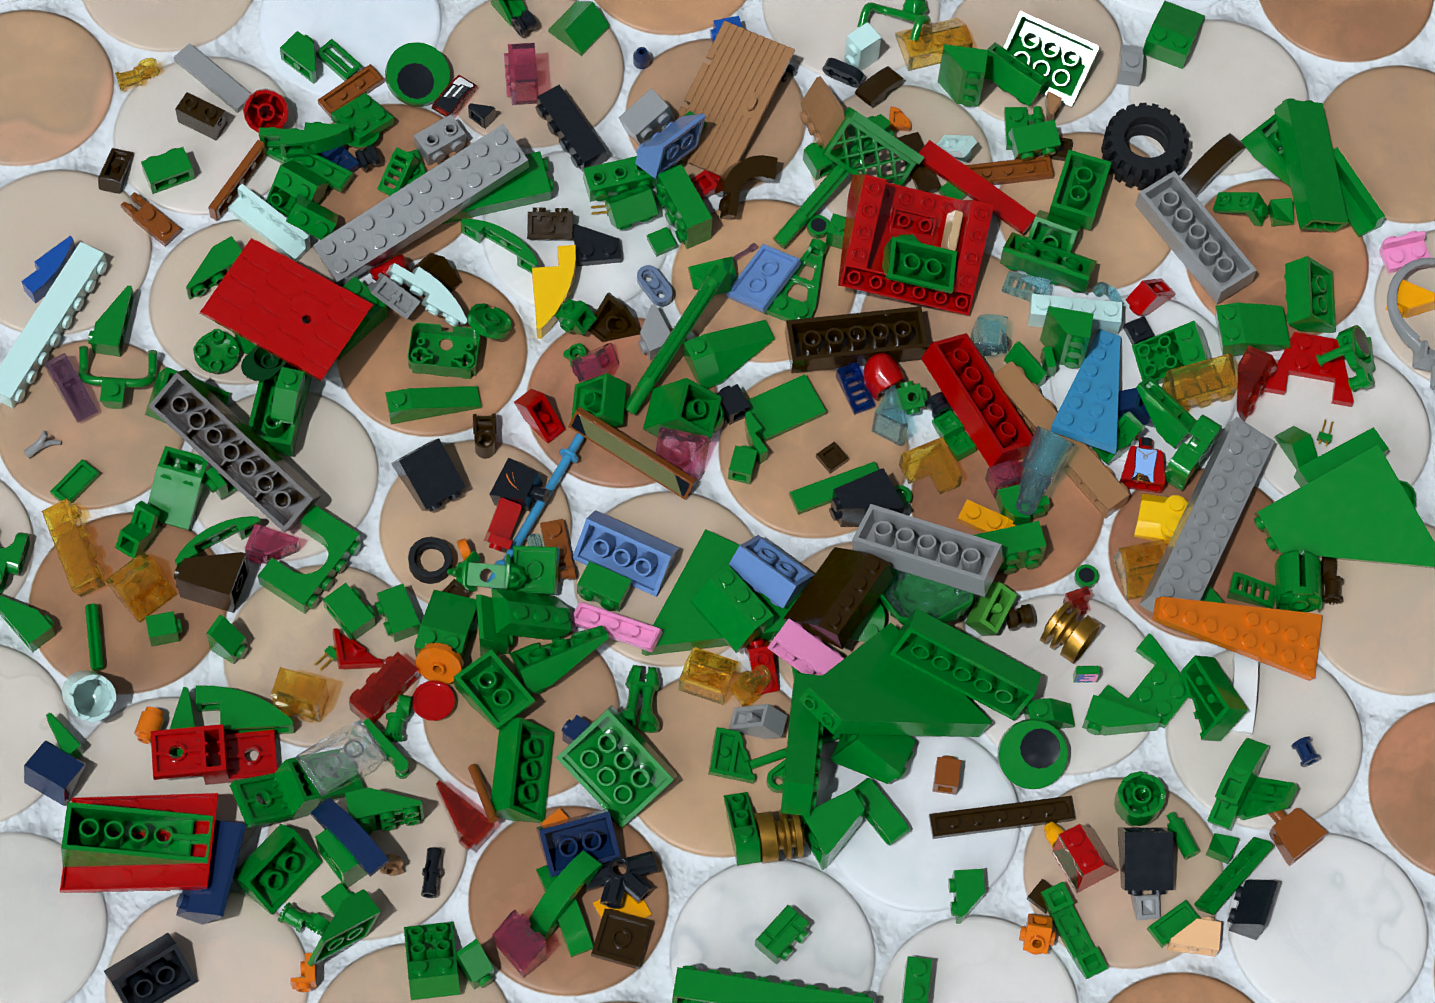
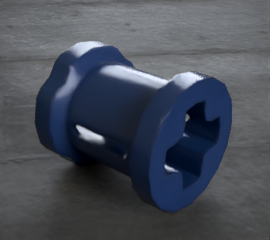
[1291,736,1321,767]

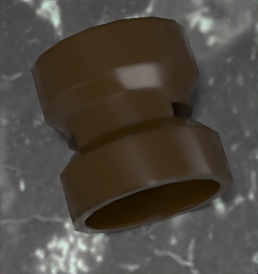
[1006,604,1034,631]

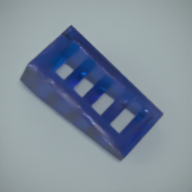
[836,362,875,415]

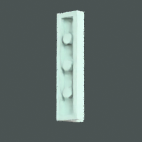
[228,184,311,262]

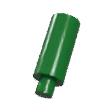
[1166,812,1200,860]

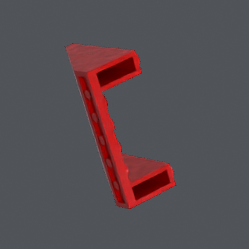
[838,174,994,316]

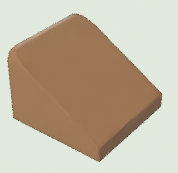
[1045,91,1062,121]

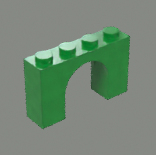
[258,505,361,614]

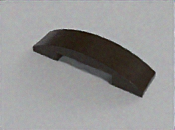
[1182,133,1246,197]

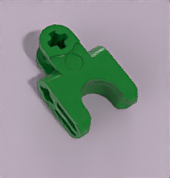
[0,532,30,595]

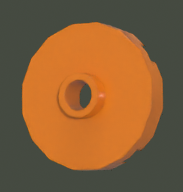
[416,643,464,684]

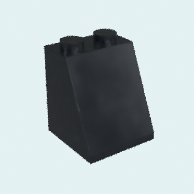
[391,438,466,512]
[829,468,905,527]
[1118,827,1173,895]

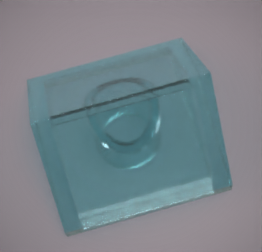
[872,385,908,446]

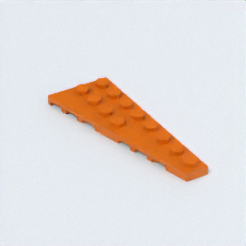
[1152,596,1322,681]

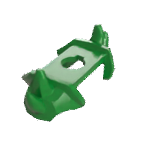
[447,551,527,591]

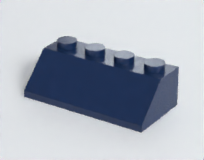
[176,820,246,925]

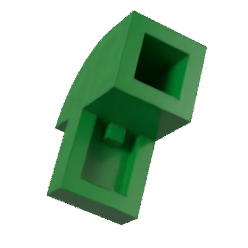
[1091,411,1145,465]
[995,484,1050,526]
[115,501,160,559]

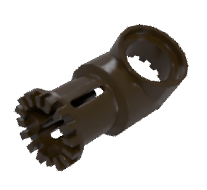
[1321,557,1344,605]

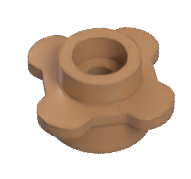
[380,854,404,876]

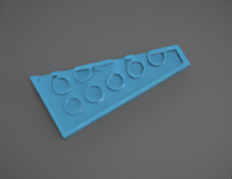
[1051,329,1121,454]

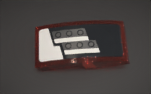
[431,75,477,117]

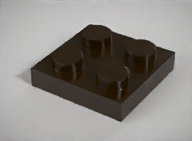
[591,908,652,969]

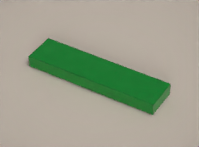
[266,148,354,193]
[789,461,879,515]
[1194,837,1273,915]

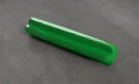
[85,603,104,671]

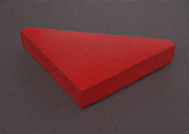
[332,628,383,669]

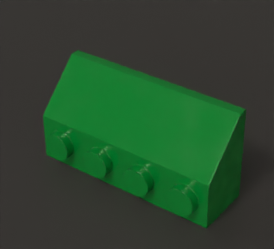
[1000,232,1097,292]
[491,717,554,823]

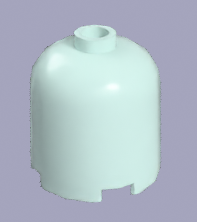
[62,670,116,722]

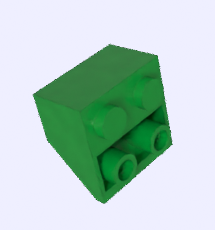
[265,160,330,216]

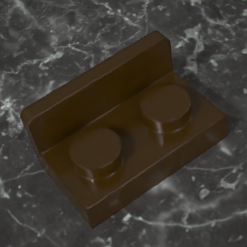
[527,207,573,240]

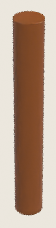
[468,764,498,823]

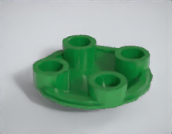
[193,329,240,374]

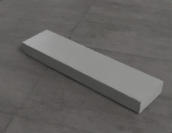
[174,43,251,113]

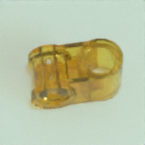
[729,665,771,707]

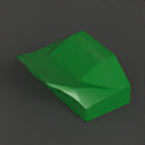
[688,256,737,295]

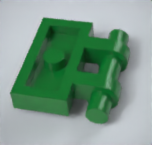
[1004,106,1045,150]

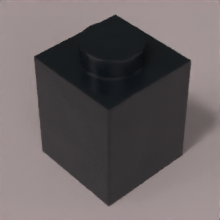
[717,384,750,425]

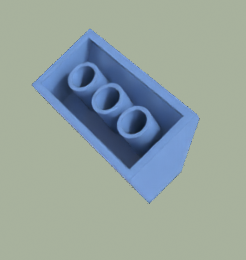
[572,510,679,597]

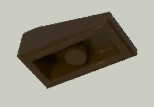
[98,148,134,194]

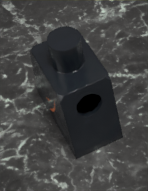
[489,458,550,511]

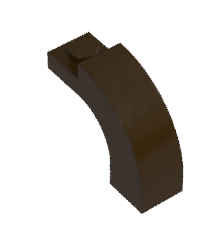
[715,155,778,219]

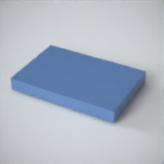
[726,244,801,313]

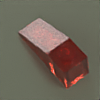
[436,780,495,853]

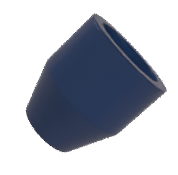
[633,47,651,69]

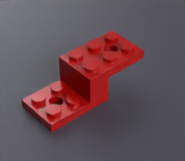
[150,724,277,785]

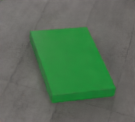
[747,374,826,442]

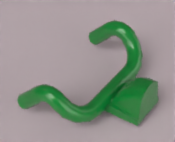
[857,0,931,42]
[78,346,157,409]

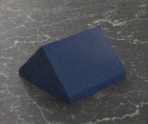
[24,740,86,806]

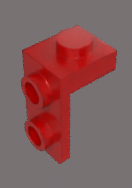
[484,498,522,552]
[744,638,779,695]

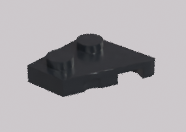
[573,224,622,267]

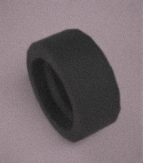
[408,537,453,584]

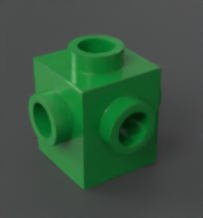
[555,299,597,335]
[891,381,927,415]

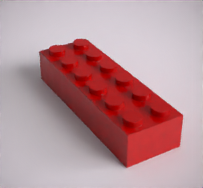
[921,333,1037,468]

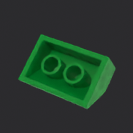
[937,44,988,107]
[882,236,957,293]
[1284,256,1336,333]
[1040,306,1094,369]
[691,564,774,653]
[491,588,571,640]
[233,824,322,915]

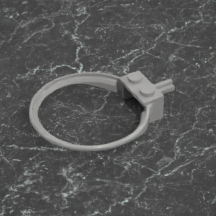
[1387,258,1435,391]

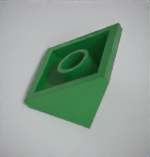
[548,1,610,56]

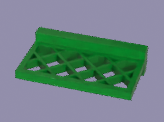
[822,107,924,186]

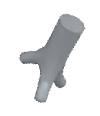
[24,431,61,458]

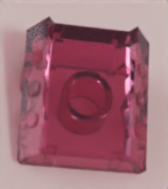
[655,427,711,480]

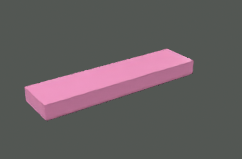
[570,602,663,652]

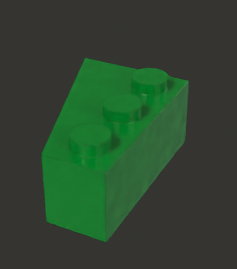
[1181,655,1248,741]

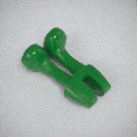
[620,665,660,733]

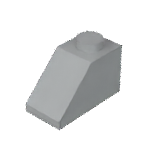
[1117,44,1144,87]
[638,304,671,361]
[729,704,787,739]

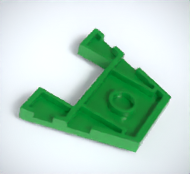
[1099,633,1189,728]

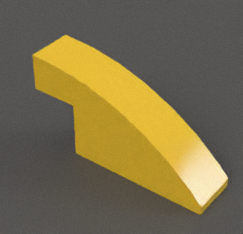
[532,245,576,339]

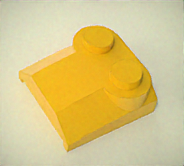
[1134,494,1188,544]

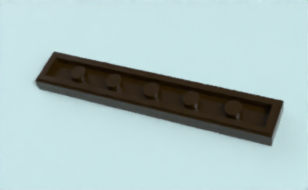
[929,796,1075,839]

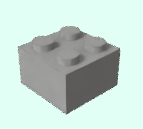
[618,88,676,146]

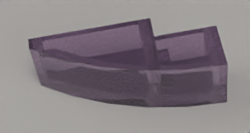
[44,353,98,423]

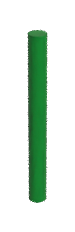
[748,732,840,770]

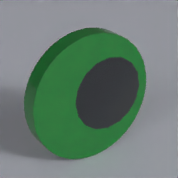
[385,42,450,106]
[997,719,1068,789]

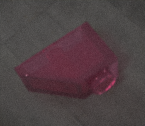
[571,342,620,382]
[985,460,1037,499]
[245,524,301,564]

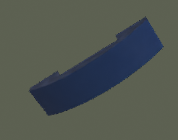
[310,798,389,877]

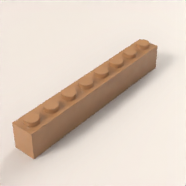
[993,361,1130,519]

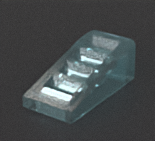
[1002,271,1053,302]

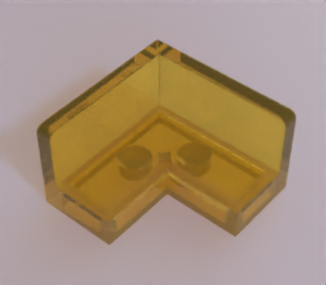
[899,437,963,495]

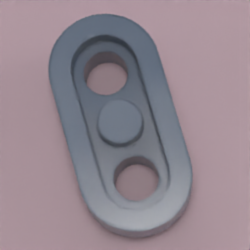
[637,265,672,306]

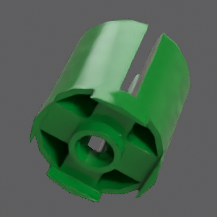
[1275,550,1323,612]

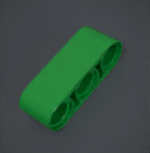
[852,778,910,846]

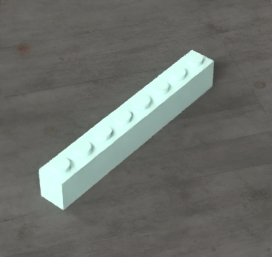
[0,242,107,409]

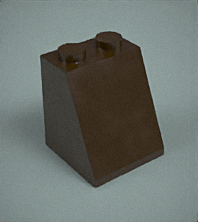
[174,552,250,613]

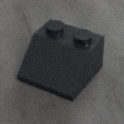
[1227,880,1278,940]

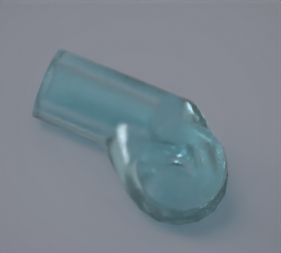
[1092,282,1124,306]

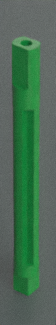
[773,116,891,248]
[624,265,728,415]

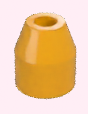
[1044,822,1064,848]

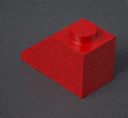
[1125,278,1176,316]
[514,389,565,443]

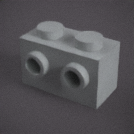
[414,114,466,165]

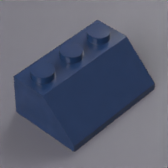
[536,809,621,877]

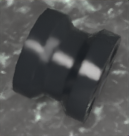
[511,9,538,37]
[355,144,380,172]
[925,392,953,419]

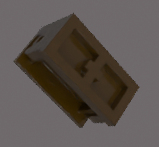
[175,92,228,140]

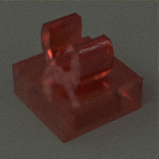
[1063,586,1091,616]

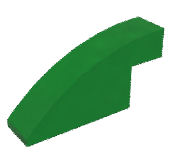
[195,685,295,734]

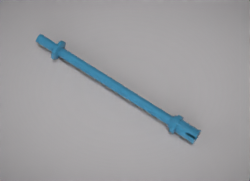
[486,434,584,589]

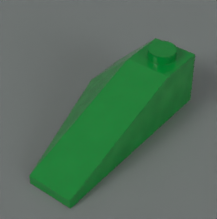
[1241,114,1290,186]
[683,320,775,389]
[509,625,609,694]

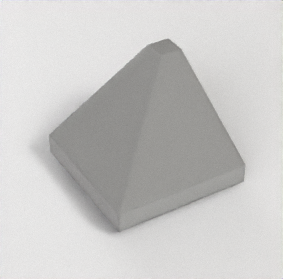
[1131,894,1161,920]

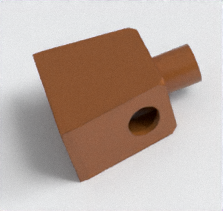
[1268,808,1328,867]

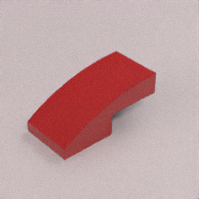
[690,169,720,199]

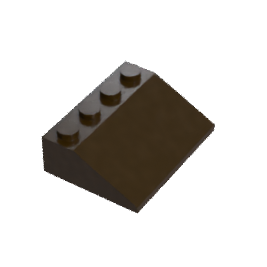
[783,547,893,649]

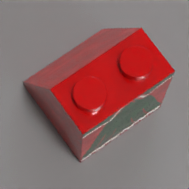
[1052,824,1118,893]

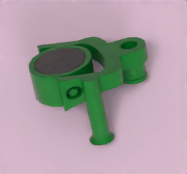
[1316,325,1375,392]

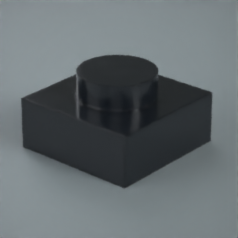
[1123,316,1154,345]

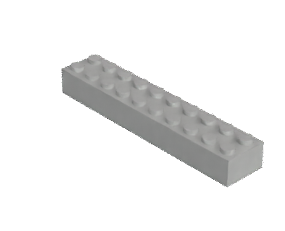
[313,124,529,287]
[1139,417,1275,613]

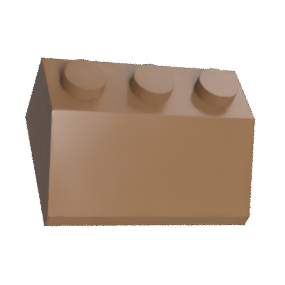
[800,76,851,151]

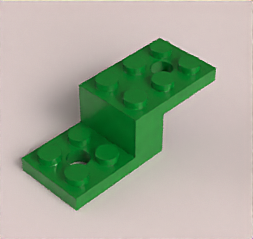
[229,748,364,828]

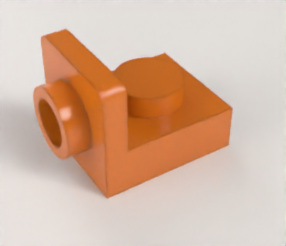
[290,953,317,992]

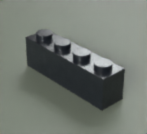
[535,84,606,172]

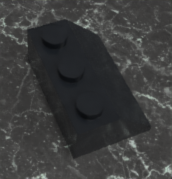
[104,933,197,1003]

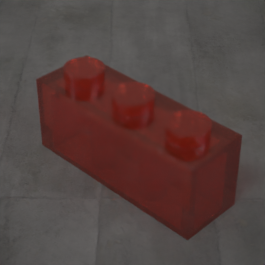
[349,652,420,724]

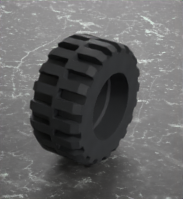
[1101,103,1189,190]

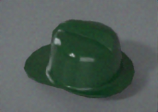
[241,345,287,381]

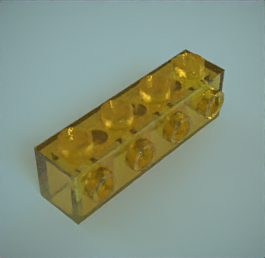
[42,498,106,597]

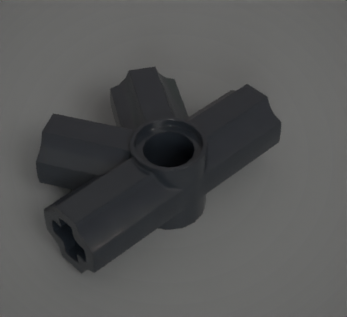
[585,851,657,909]

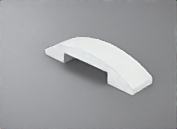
[1229,652,1258,734]

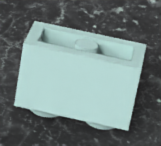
[844,22,881,71]

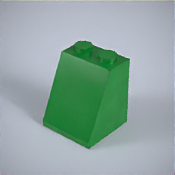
[643,378,722,439]
[830,734,916,784]
[801,789,866,870]

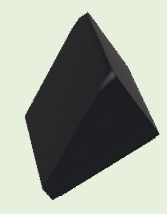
[468,103,496,129]

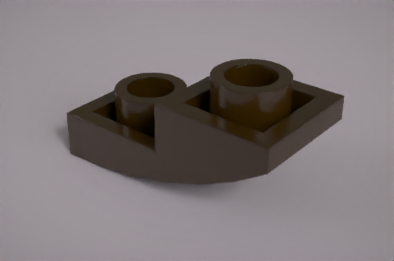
[855,66,904,106]

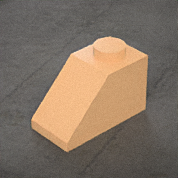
[1167,917,1221,957]

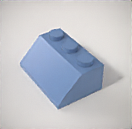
[635,113,706,179]
[729,535,814,608]

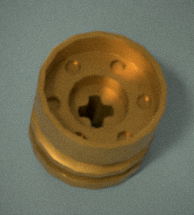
[1040,601,1101,664]
[754,810,805,864]

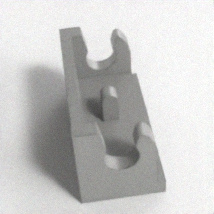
[368,273,421,319]

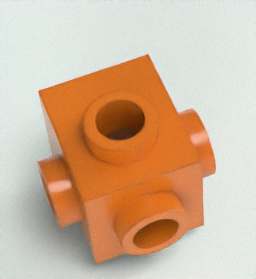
[1019,913,1055,955]

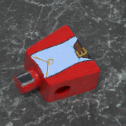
[1119,437,1165,494]

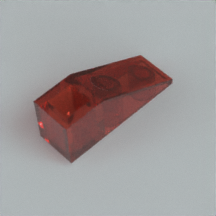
[1237,346,1277,422]

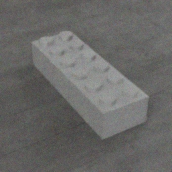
[1135,171,1256,304]
[852,504,1003,597]

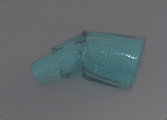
[1016,426,1076,515]

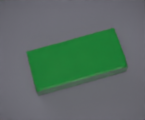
[1004,341,1047,388]

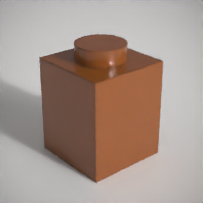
[932,755,961,795]

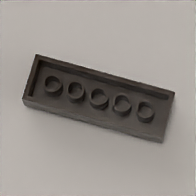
[785,306,928,373]

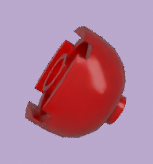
[243,88,288,133]

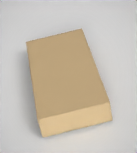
[941,210,963,251]

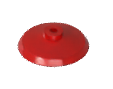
[412,681,455,721]

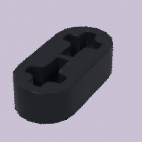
[822,58,865,87]

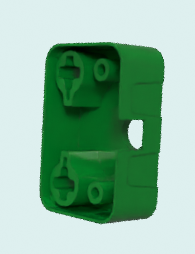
[408,323,481,379]
[1165,414,1222,492]

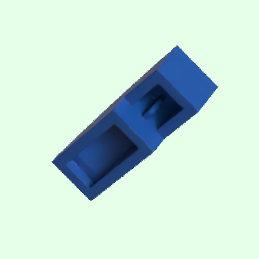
[21,236,76,304]

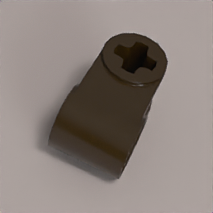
[473,413,497,459]

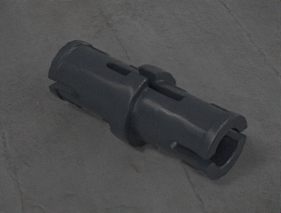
[421,847,442,898]

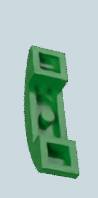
[460,219,538,274]
[175,516,262,567]
[525,850,603,944]
[536,865,593,957]
[1041,882,1108,980]

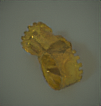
[115,58,160,91]

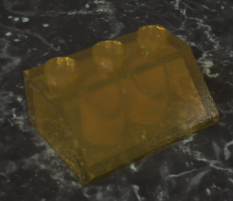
[895,18,973,71]
[1162,353,1238,412]

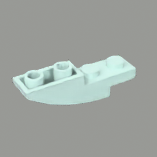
[386,263,467,326]

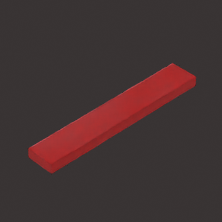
[919,140,1036,235]

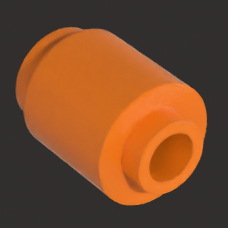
[134,707,165,744]

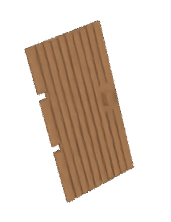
[675,21,795,177]

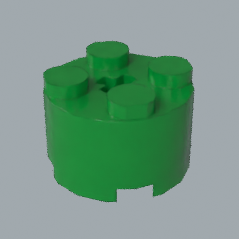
[1114,771,1166,827]

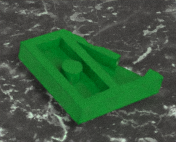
[708,727,755,784]
[1237,777,1298,820]

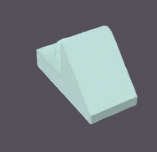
[936,135,977,164]

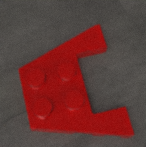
[1264,332,1354,407]

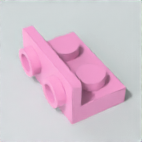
[1379,231,1431,274]

